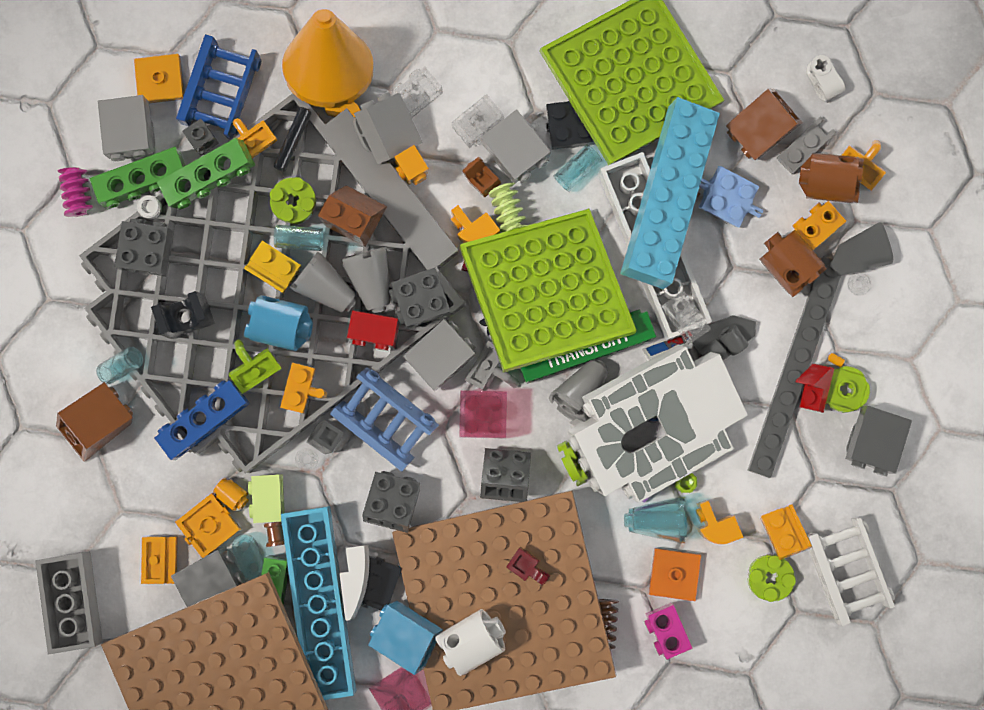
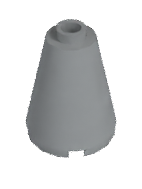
[341,247,389,313]
[290,252,356,313]
[549,360,608,422]

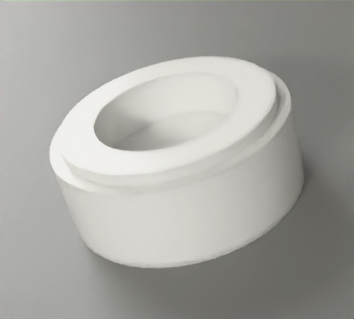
[137,195,162,219]

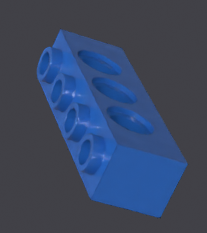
[154,380,250,461]

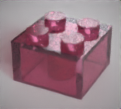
[459,391,507,439]

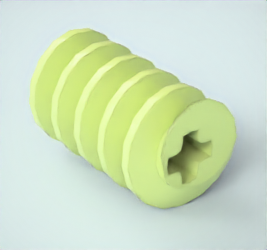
[489,183,528,232]

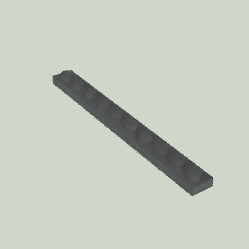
[747,256,841,478]

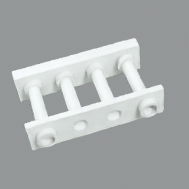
[807,517,895,626]

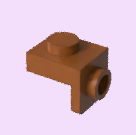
[462,157,501,198]

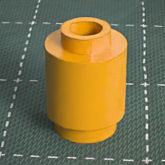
[213,478,249,511]

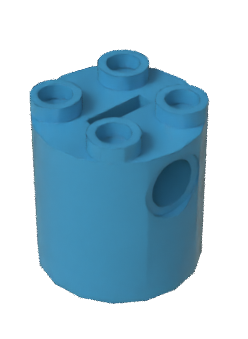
[244,295,313,351]

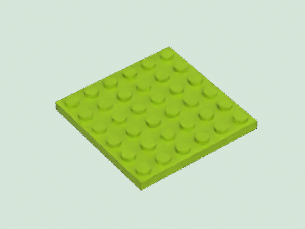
[539,0,724,165]
[460,209,636,373]

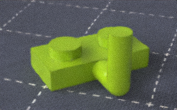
[228,340,281,394]

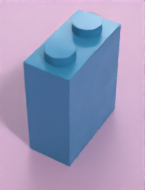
[368,601,443,675]

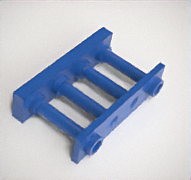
[176,34,262,140]

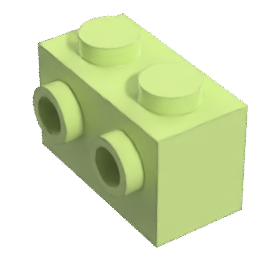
[248,474,285,523]

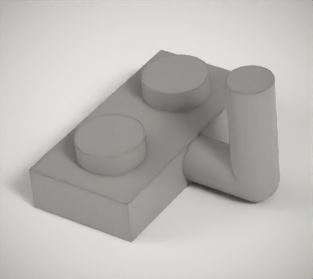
[465,341,519,392]

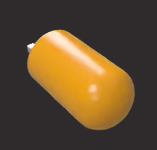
[828,353,847,367]

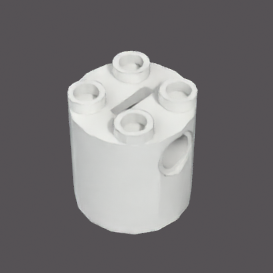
[435,609,506,676]

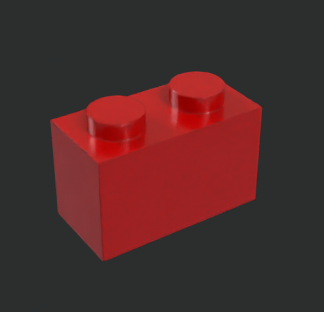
[347,310,399,351]

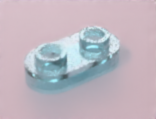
[232,534,264,579]

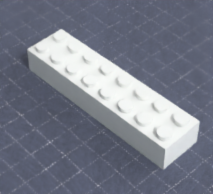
[598,152,712,341]

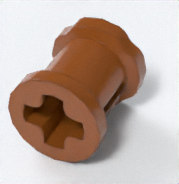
[264,521,285,547]

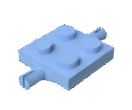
[698,166,763,228]

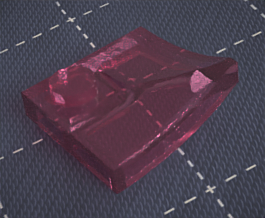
[369,667,431,710]

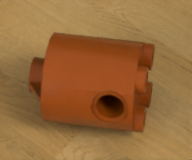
[799,153,864,203]
[759,230,827,297]

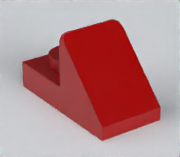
[795,364,835,413]

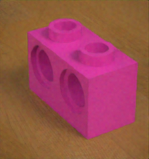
[644,603,693,660]

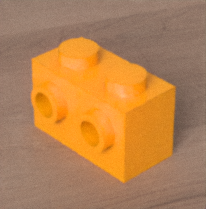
[394,145,429,185]
[792,201,846,250]

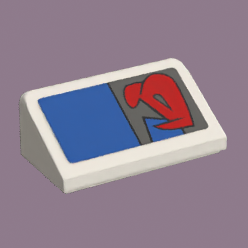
[642,334,693,361]

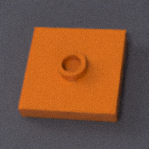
[649,548,701,601]

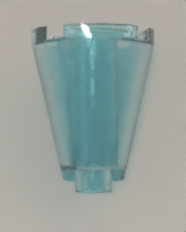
[624,497,687,544]

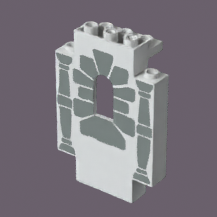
[568,345,748,503]

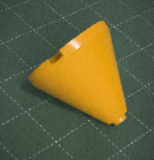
[282,9,373,107]

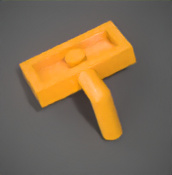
[233,118,278,158]
[841,140,886,191]
[280,363,327,414]

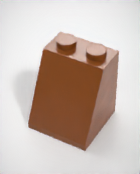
[725,89,803,160]
[318,185,387,247]
[56,382,133,462]

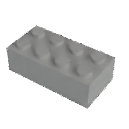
[35,551,103,655]

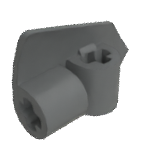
[829,222,893,276]
[687,315,756,360]

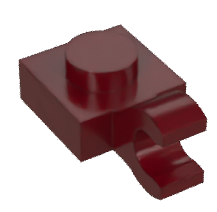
[506,547,550,585]

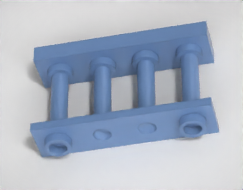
[330,367,439,472]

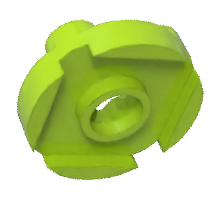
[270,177,317,224]
[826,366,870,413]
[557,440,589,486]
[747,555,796,602]

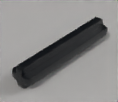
[274,107,311,172]

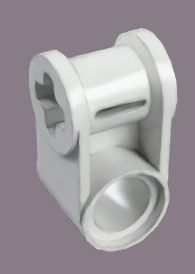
[806,55,845,102]

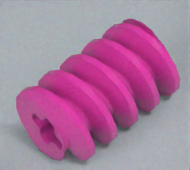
[57,167,93,217]

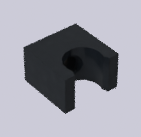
[151,291,215,339]

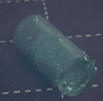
[554,144,602,192]
[274,225,324,251]
[96,347,143,384]

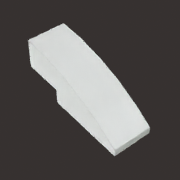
[340,545,370,621]

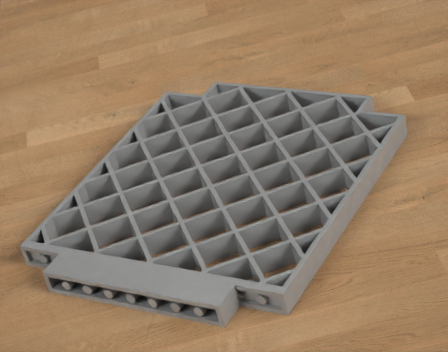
[79,93,465,473]

